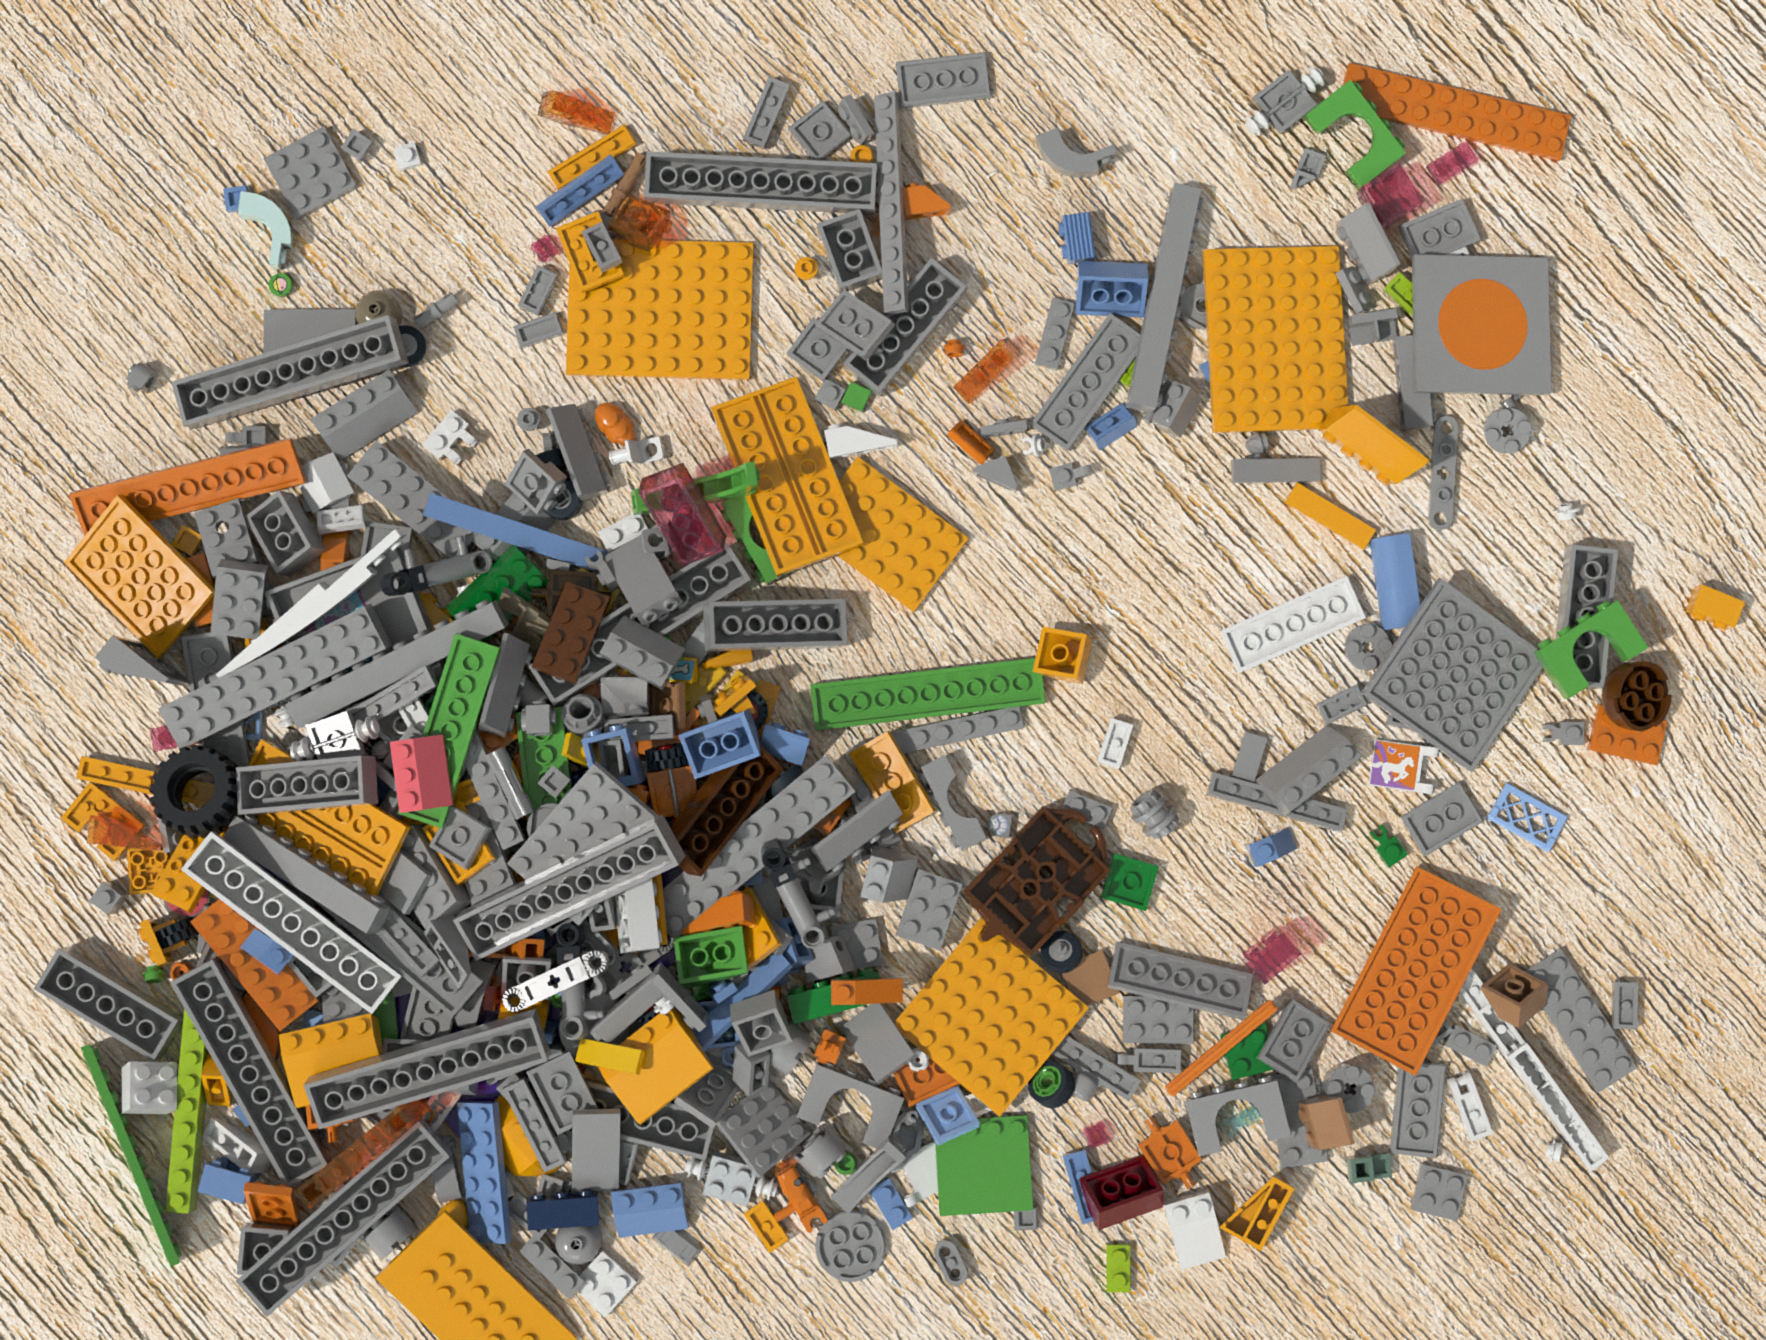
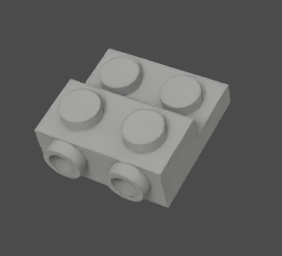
[505,449,567,514]

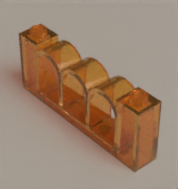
[295,1099,432,1209]

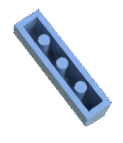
[1369,533,1420,631]

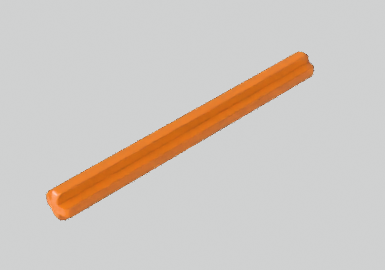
[1165,1000,1278,1096]

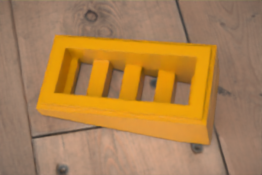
[702,650,753,669]

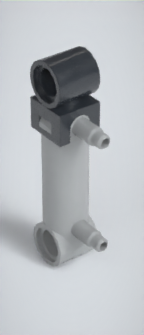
[380,535,492,596]
[761,840,836,949]
[556,923,605,1040]

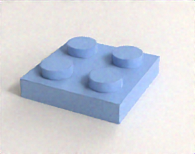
[916,1085,980,1146]

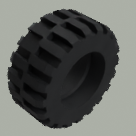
[149,745,238,838]

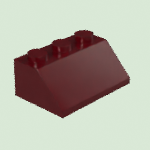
[1079,1155,1164,1230]

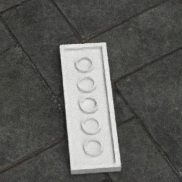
[1219,576,1366,674]

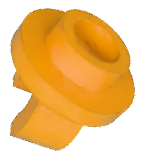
[795,257,818,280]

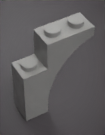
[831,1136,906,1214]

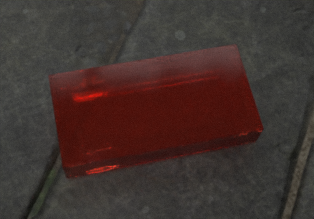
[483,986,502,1011]

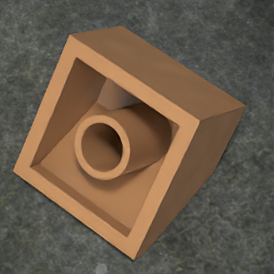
[1481,964,1548,1028]
[1298,1094,1355,1150]

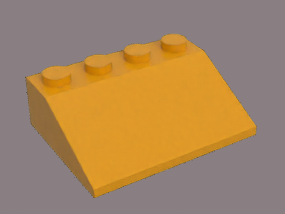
[1318,405,1429,485]
[598,1008,714,1125]
[279,1013,384,1108]

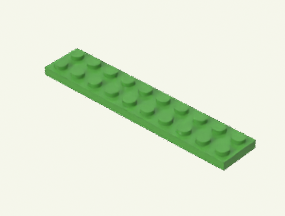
[810,658,1046,731]
[81,1044,182,1267]

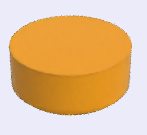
[850,145,873,163]

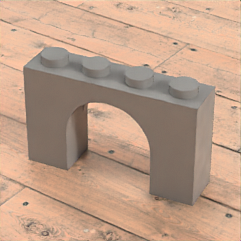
[797,1062,904,1149]
[1185,1075,1291,1156]

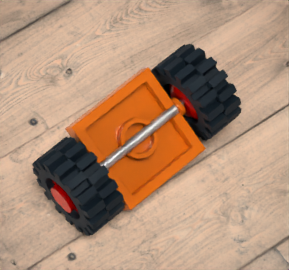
[645,743,698,827]

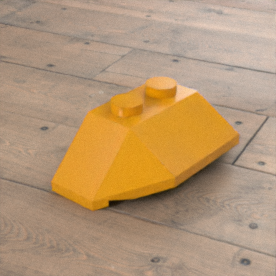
[493,1095,563,1176]

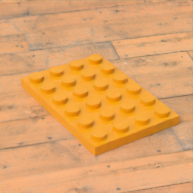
[836,457,969,613]
[64,495,215,658]

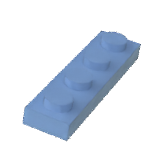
[535,154,624,227]

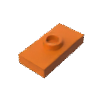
[947,420,995,465]

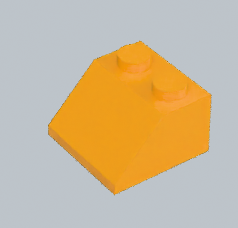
[1033,627,1092,684]

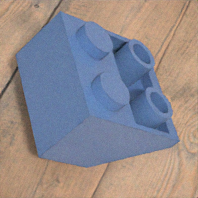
[760,722,811,766]

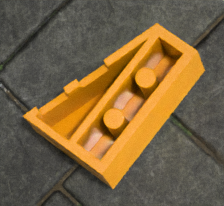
[1219,1175,1295,1251]

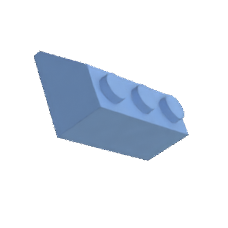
[1075,261,1148,318]
[678,708,761,779]
[611,1181,689,1238]

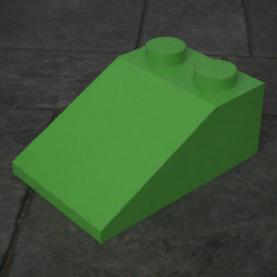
[674,926,749,988]

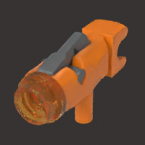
[773,1158,829,1233]

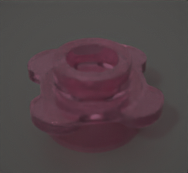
[531,235,558,262]
[1083,1122,1109,1149]

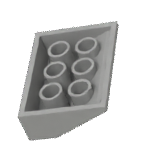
[95,635,189,687]

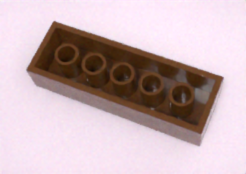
[670,743,784,876]

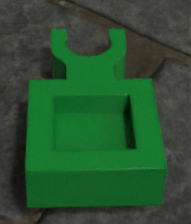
[1369,824,1408,868]

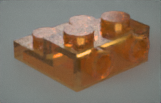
[608,195,672,252]

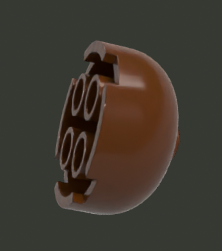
[1601,661,1672,731]

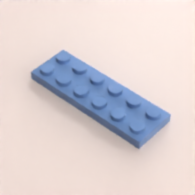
[457,1100,512,1244]

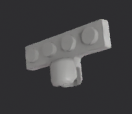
[1052,1035,1141,1102]

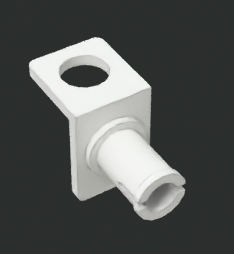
[609,437,665,465]

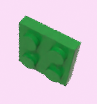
[1101,853,1159,911]
[1219,1022,1274,1080]

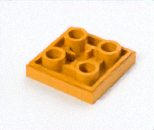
[127,845,174,895]

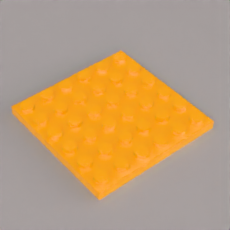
[894,918,1089,1117]

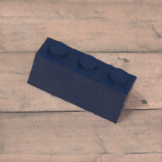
[526,1189,599,1231]

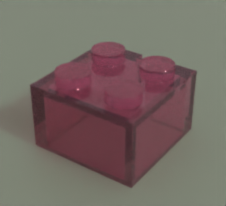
[1356,164,1424,230]
[1241,930,1301,985]

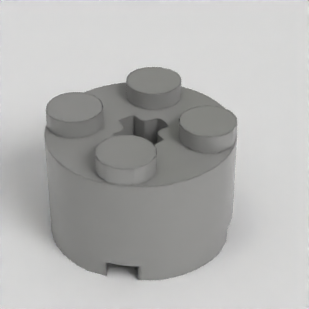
[767,1018,814,1075]
[1323,1063,1375,1113]
[793,1123,847,1179]
[360,1204,417,1260]

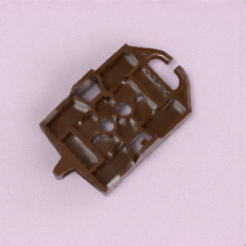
[961,806,1111,957]

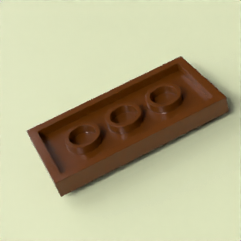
[531,582,611,685]

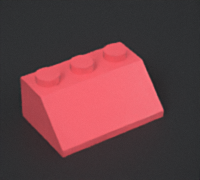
[390,734,454,813]

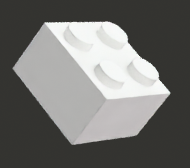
[121,1061,177,1114]

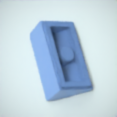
[1084,402,1137,450]

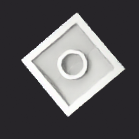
[298,452,355,514]

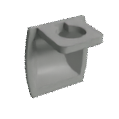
[641,523,675,561]

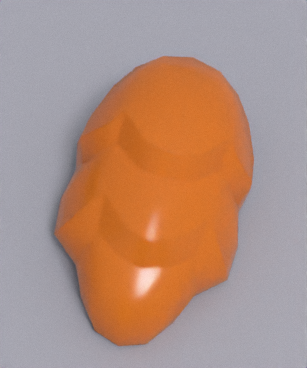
[595,403,636,446]

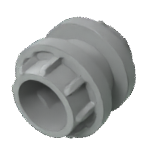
[562,694,606,738]
[1130,789,1179,839]

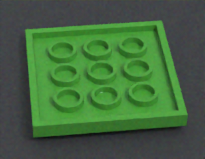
[935,1115,1033,1216]

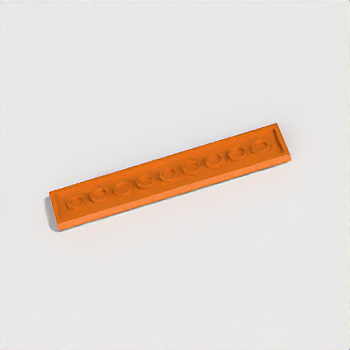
[1342,63,1571,161]
[69,438,306,536]

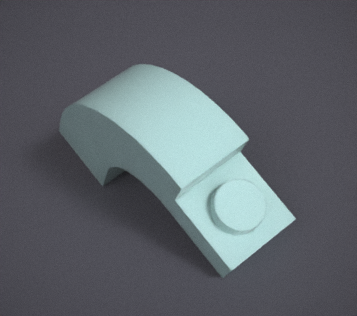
[238,191,294,270]

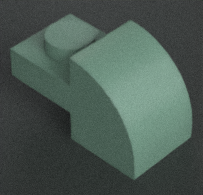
[1347,1153,1392,1183]

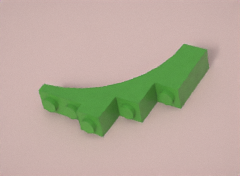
[630,462,760,515]

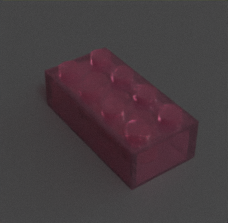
[638,463,726,566]

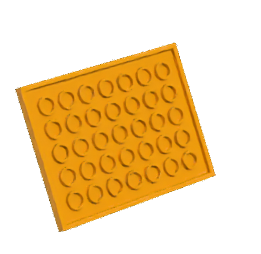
[566,239,754,380]
[1202,246,1348,433]

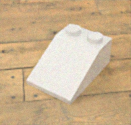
[1163,1189,1226,1270]

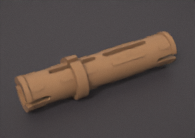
[602,152,646,218]

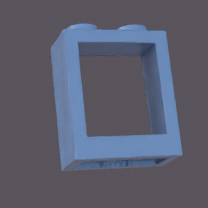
[581,724,645,787]

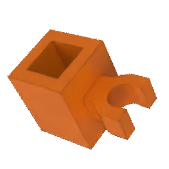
[814,1027,847,1065]

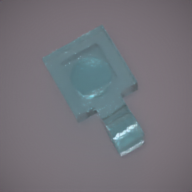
[1221,1105,1261,1137]

